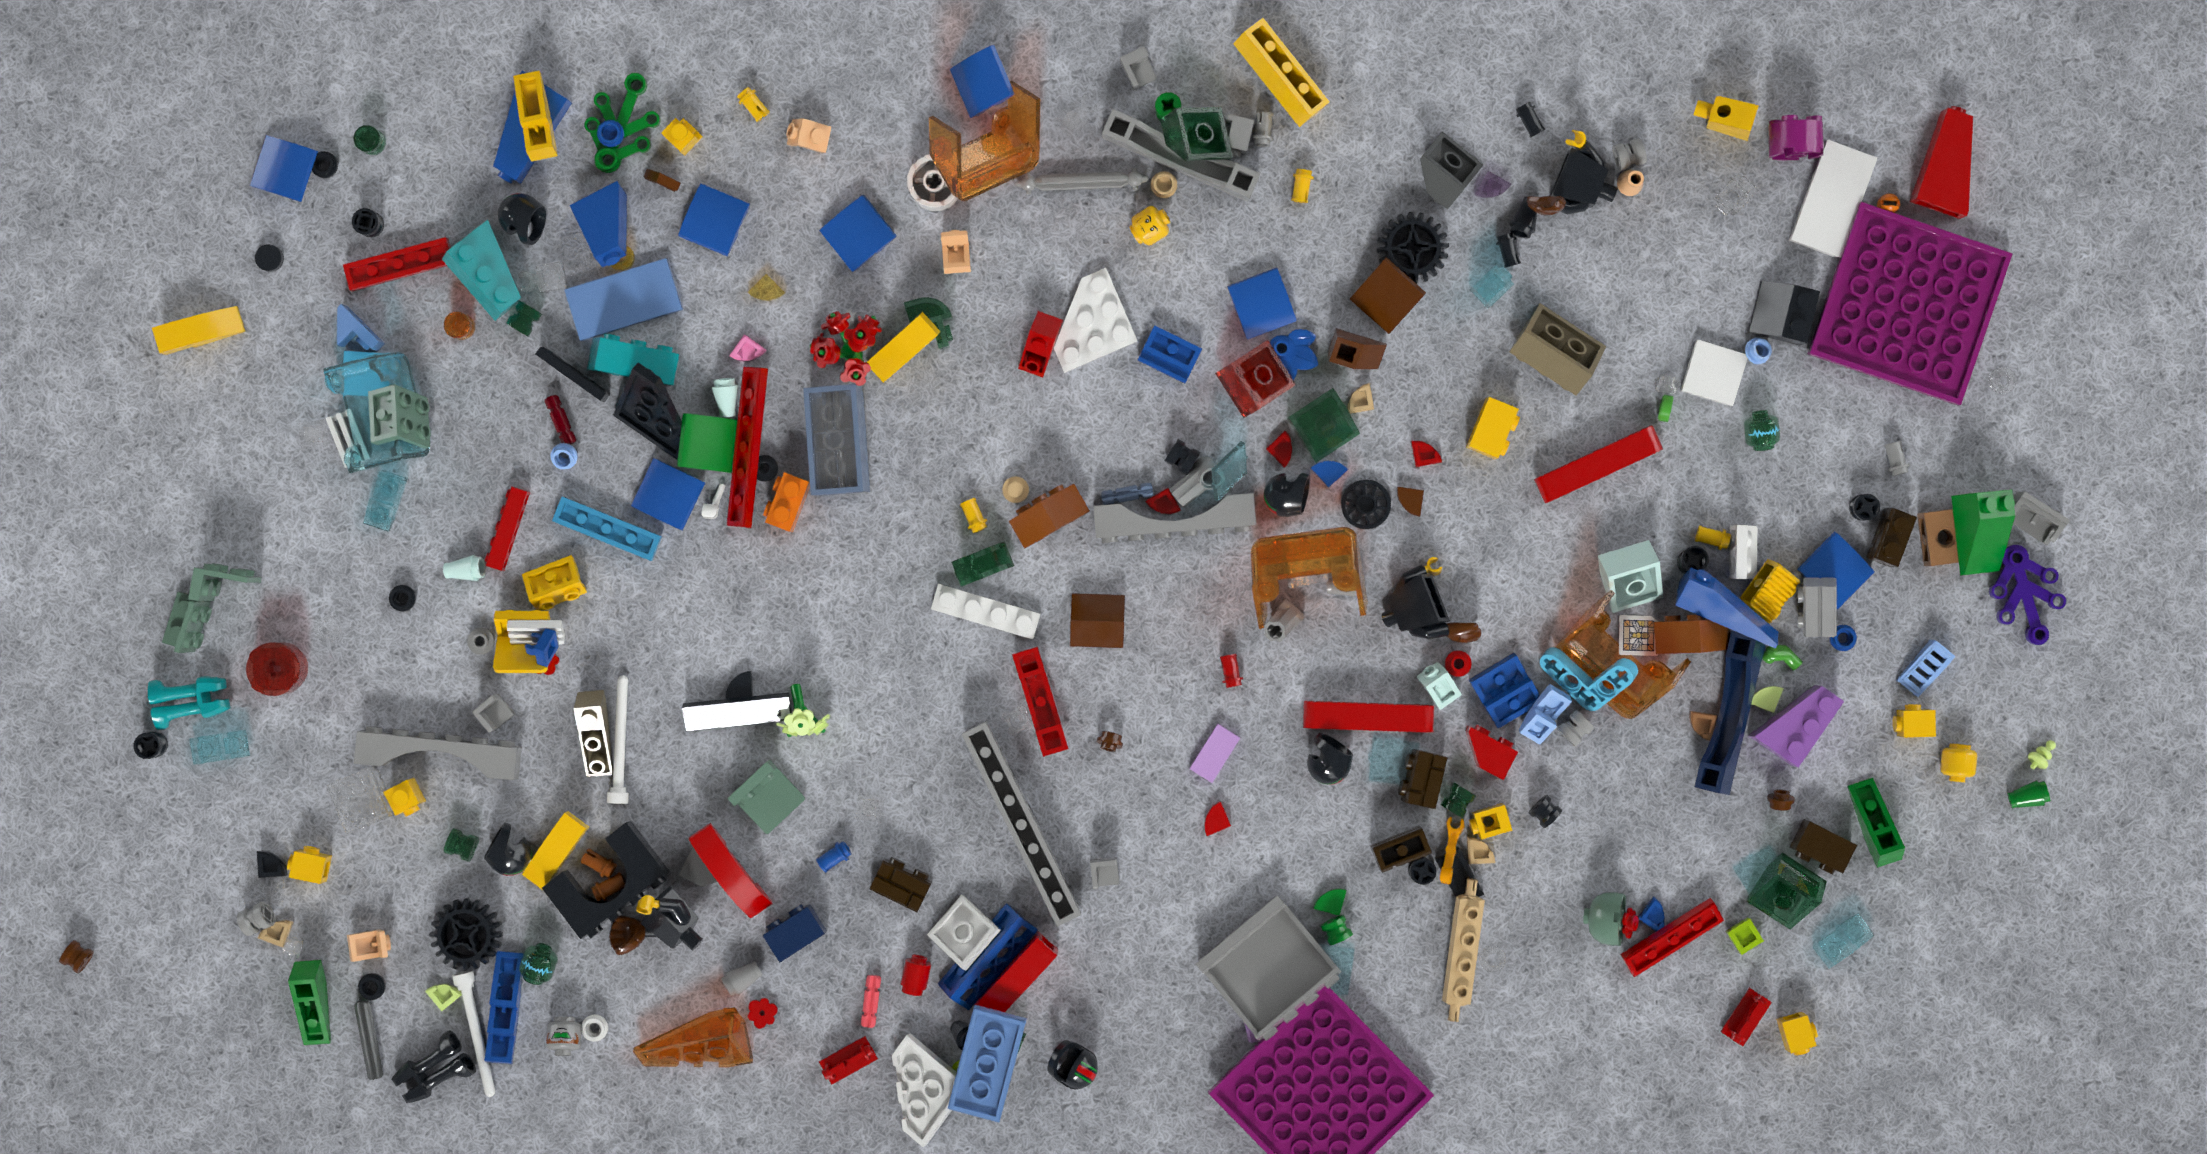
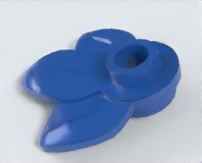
[1268,329,1318,381]

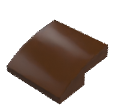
[1349,257,1426,334]

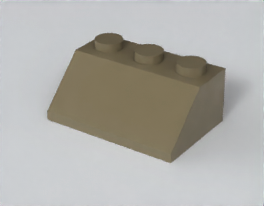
[1509,303,1607,396]

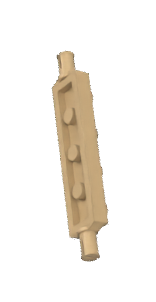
[1442,879,1485,1022]

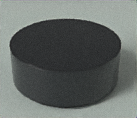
[255,244,284,272]

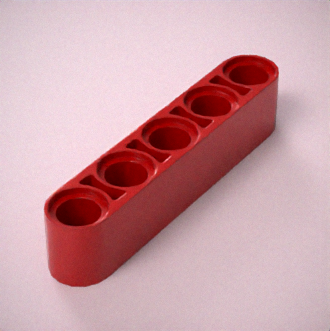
[1534,425,1663,503]
[1303,701,1434,732]

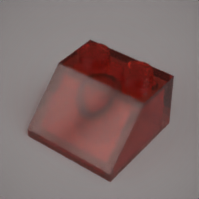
[1215,340,1296,418]

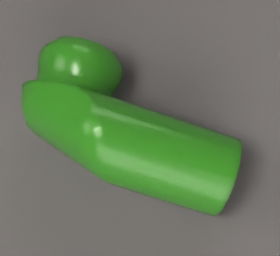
[1762,645,1803,671]

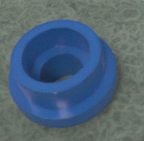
[1829,625,1857,651]

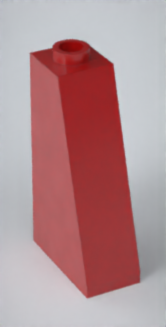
[1909,106,1973,219]
[975,931,1058,1013]

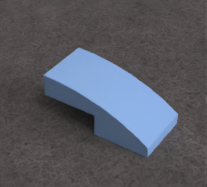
[1519,684,1572,744]

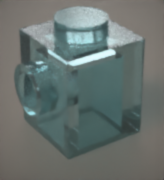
[1470,265,1514,309]

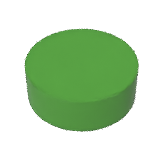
[1657,394,1674,422]

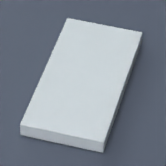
[1789,140,1877,259]

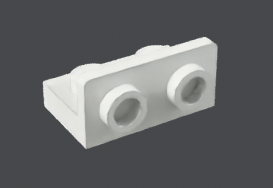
[1729,525,1758,579]

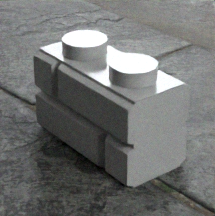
[1798,578,1837,637]

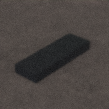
[535,346,610,402]

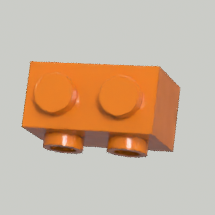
[763,472,810,532]

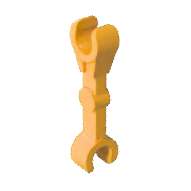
[1440,817,1465,884]

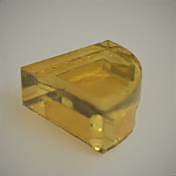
[747,274,786,301]

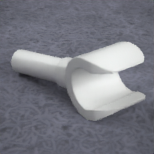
[702,483,726,519]

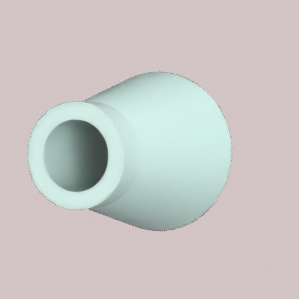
[711,378,738,417]
[443,555,486,581]

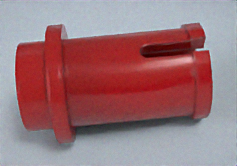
[1220,654,1243,688]

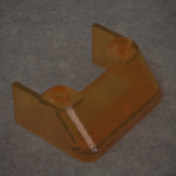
[929,81,1040,201]
[1250,527,1368,629]
[1555,590,1691,719]

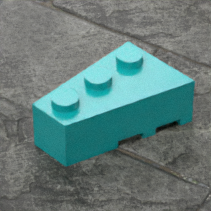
[442,220,521,321]
[587,333,679,386]

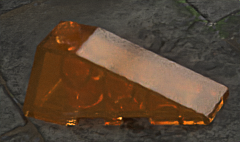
[633,1007,753,1067]

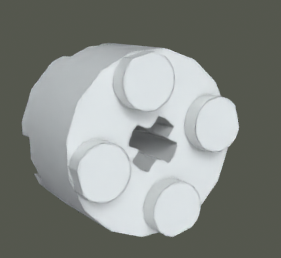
[907,154,962,211]

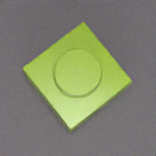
[1725,917,1764,955]

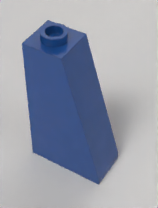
[493,71,572,184]

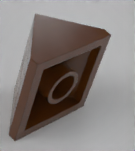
[1070,593,1125,648]

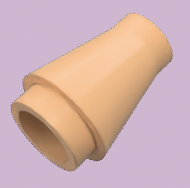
[1617,170,1644,196]

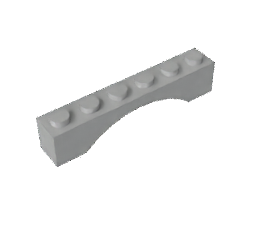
[1102,109,1260,202]
[1093,493,1256,543]
[353,726,522,780]

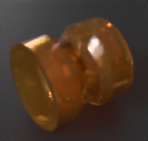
[444,312,475,340]

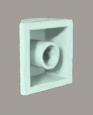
[1598,540,1663,613]

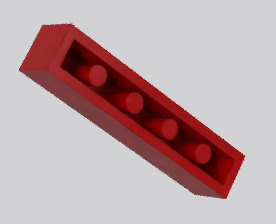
[485,486,530,571]

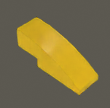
[513,70,558,162]
[152,306,245,355]
[867,312,941,383]
[522,811,589,890]

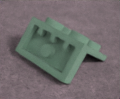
[368,384,431,449]
[188,563,262,601]
[162,592,212,653]
[727,760,805,834]

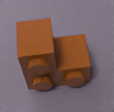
[1009,484,1090,549]
[1654,614,1730,654]

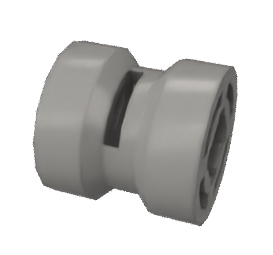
[1612,138,1647,171]
[1557,710,1594,747]
[237,901,275,936]

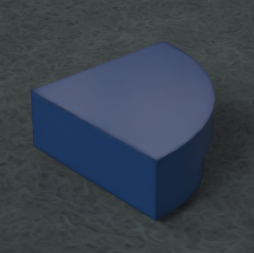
[1310,461,1349,488]
[1638,897,1665,932]

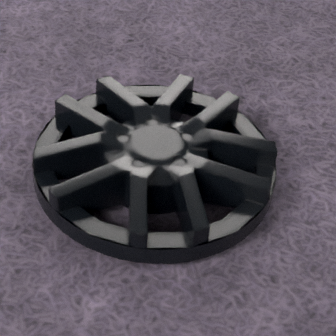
[1341,479,1391,529]

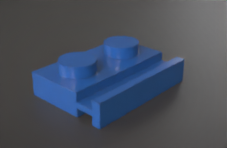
[1137,325,1202,384]

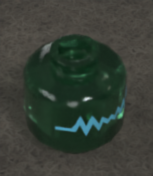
[1744,410,1780,451]
[519,943,558,985]

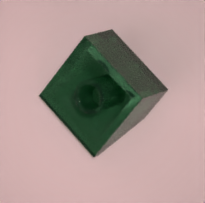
[1160,107,1233,161]
[1287,388,1360,463]
[1746,853,1827,930]

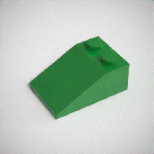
[1951,489,2015,576]

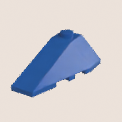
[1676,568,1779,649]

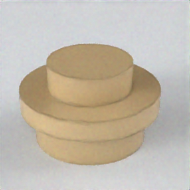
[1151,171,1177,198]
[1002,476,1029,503]

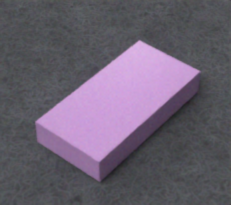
[1189,723,1240,783]

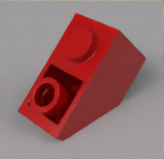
[1018,311,1063,378]
[1465,724,1518,780]

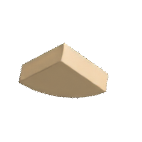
[1347,383,1374,414]
[1467,837,1495,864]
[258,920,294,948]

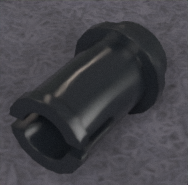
[1516,102,1546,138]
[1496,233,1521,268]

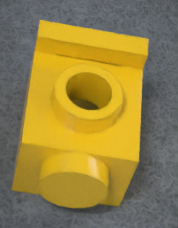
[661,118,703,156]
[1469,803,1513,839]

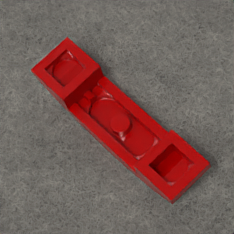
[1012,647,1069,757]
[689,823,773,919]

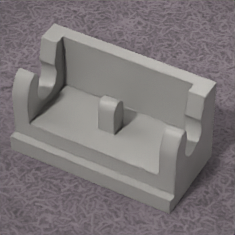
[2013,491,2070,545]

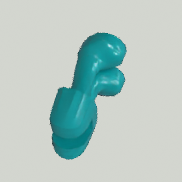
[148,676,231,730]

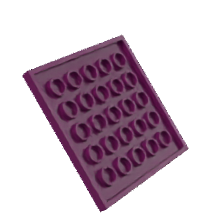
[1807,202,2013,406]
[1208,986,1435,1154]

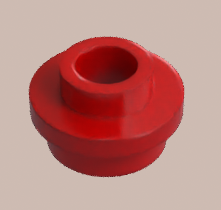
[1445,650,1472,677]

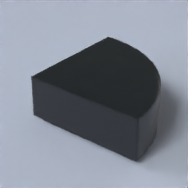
[726,671,753,699]
[257,850,288,878]

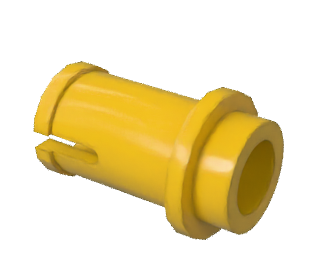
[737,87,770,122]
[1291,169,1314,203]
[960,498,988,533]
[1695,525,1731,550]

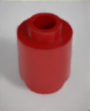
[900,954,932,996]

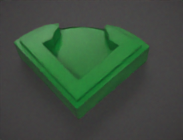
[1313,888,1347,916]

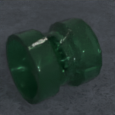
[353,125,386,155]
[506,300,543,337]
[1440,782,1476,819]
[443,828,479,862]

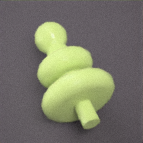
[2028,740,2056,769]

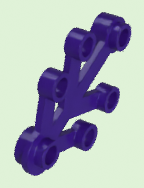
[1989,545,2066,645]

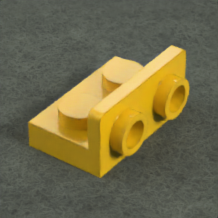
[522,555,587,610]

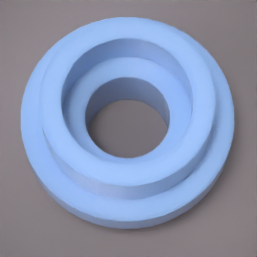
[1745,338,1772,364]
[550,443,578,469]

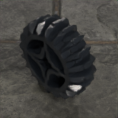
[1376,212,1449,284]
[429,898,503,971]

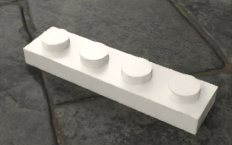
[931,584,1041,639]

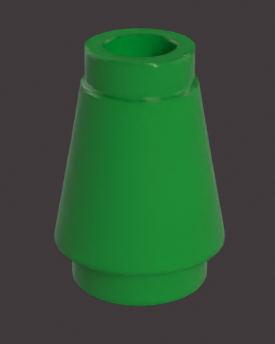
[2007,780,2051,809]

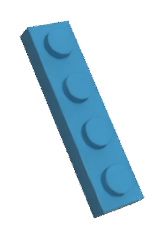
[552,496,662,561]

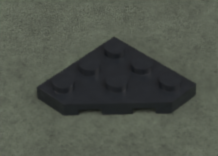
[613,362,682,460]

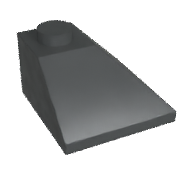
[1420,131,1483,210]

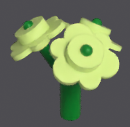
[776,684,830,737]

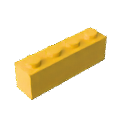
[1233,18,1330,127]

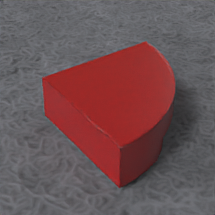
[1266,431,1292,468]
[1410,441,1442,467]
[1145,488,1182,514]
[1204,801,1231,836]

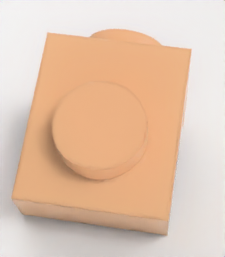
[786,118,831,153]
[941,230,971,274]
[347,930,391,962]

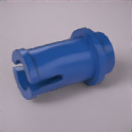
[816,841,852,873]

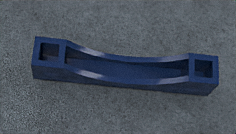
[1694,631,1766,795]

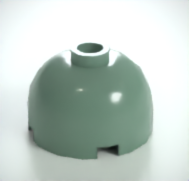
[1583,892,1626,946]

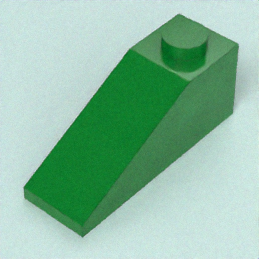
[1847,778,1905,868]
[288,960,331,1045]

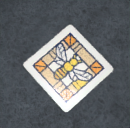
[1619,615,1659,656]

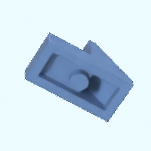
[337,304,385,351]

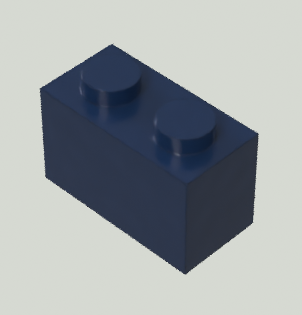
[763,904,827,963]

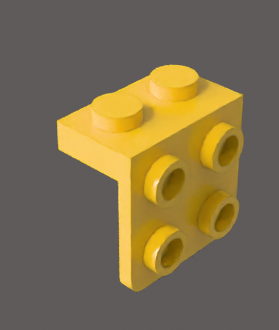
[493,610,551,673]

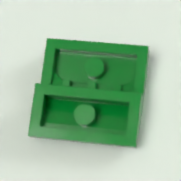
[677,413,737,473]

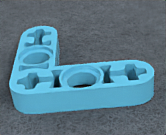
[1540,647,1638,711]

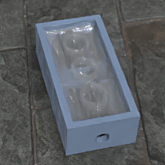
[803,384,870,496]

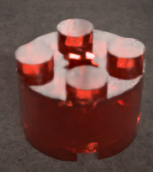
[246,642,308,696]

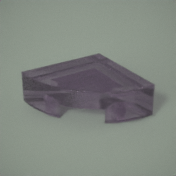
[1474,171,1511,198]

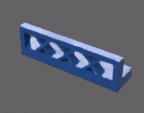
[938,903,1038,1010]

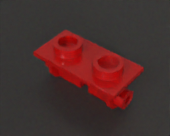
[1720,987,1772,1046]
[819,1036,878,1085]

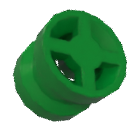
[1155,92,1182,125]
[1320,914,1353,945]

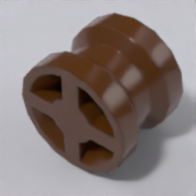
[59,940,94,974]

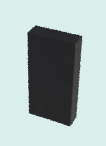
[1435,847,1484,898]

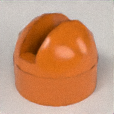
[1877,193,1900,213]

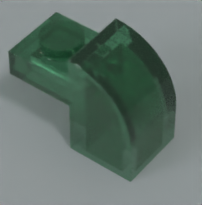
[904,297,953,350]
[951,541,1014,587]

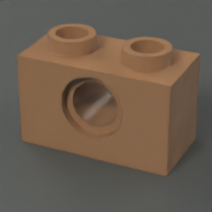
[1917,509,1959,566]

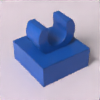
[525,628,559,667]

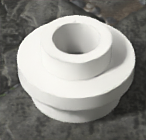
[581,1014,608,1042]

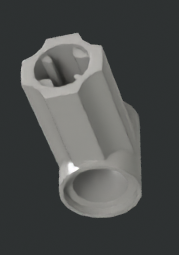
[1169,457,1223,507]
[1264,598,1305,642]

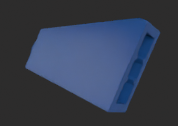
[570,181,627,267]

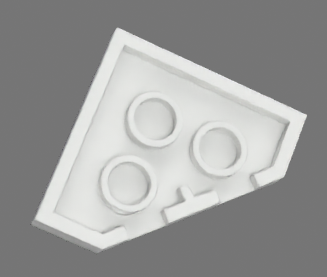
[1054,268,1138,373]
[892,1033,957,1147]

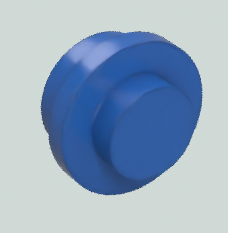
[597,120,624,147]

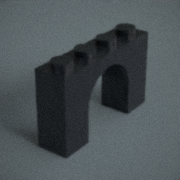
[542,821,670,939]

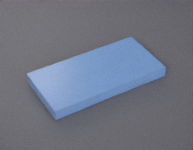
[564,258,683,341]
[947,1005,1027,1123]

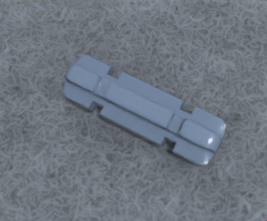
[1101,483,1153,505]

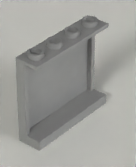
[1196,895,1342,1041]

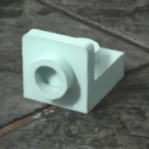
[1417,662,1462,710]

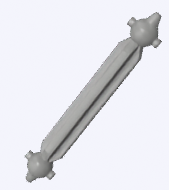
[1015,168,1148,194]

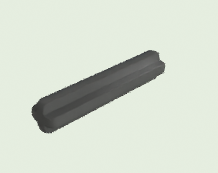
[354,1000,383,1080]

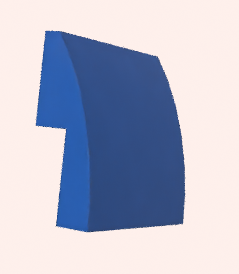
[950,45,1015,118]
[250,135,318,202]
[678,183,750,257]
[819,195,897,272]
[1227,267,1297,340]
[631,458,705,531]
[1797,532,1875,610]
[1468,653,1540,729]

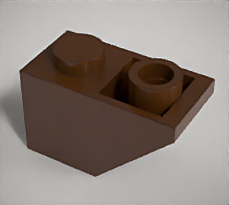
[1327,328,1387,369]

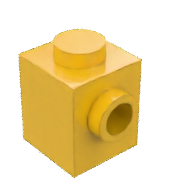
[1892,704,1936,738]
[383,778,426,817]
[287,846,332,884]
[1776,1011,1818,1055]

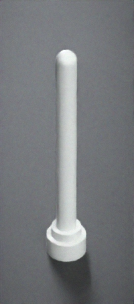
[607,675,629,804]
[452,970,495,1097]

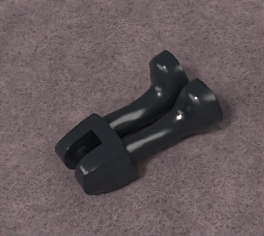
[391,1030,476,1103]

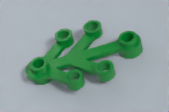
[584,73,661,173]

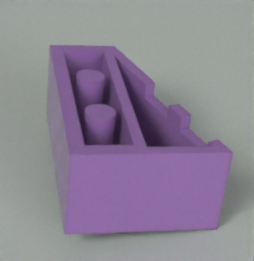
[1748,685,1844,768]

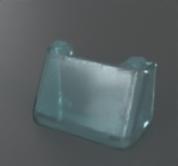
[323,352,430,473]

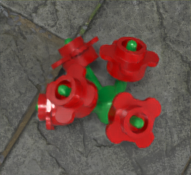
[810,311,882,386]

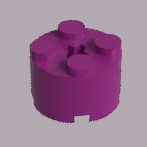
[1768,115,1824,161]

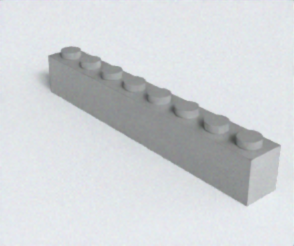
[962,721,1081,927]

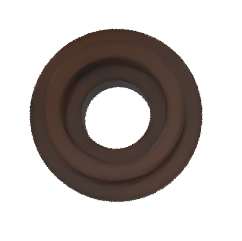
[1096,731,1123,752]
[1767,789,1795,811]

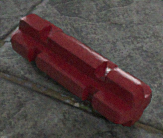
[544,395,576,445]

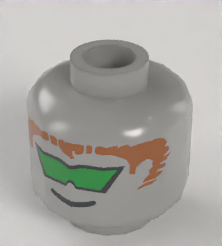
[546,1017,582,1056]

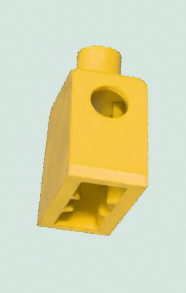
[1693,96,1759,141]

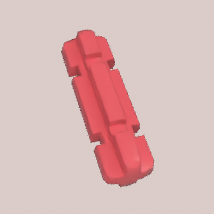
[861,975,881,1028]

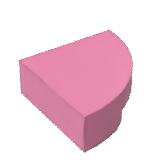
[729,334,767,361]

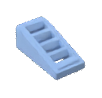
[1896,639,1955,697]

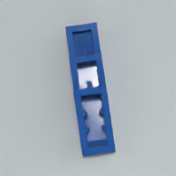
[484,951,524,1064]

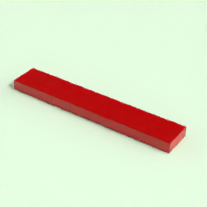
[727,367,768,528]

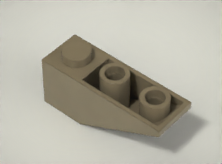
[574,690,613,777]

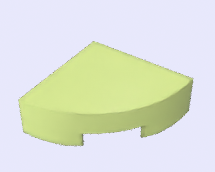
[1751,686,1784,713]
[425,984,462,1011]

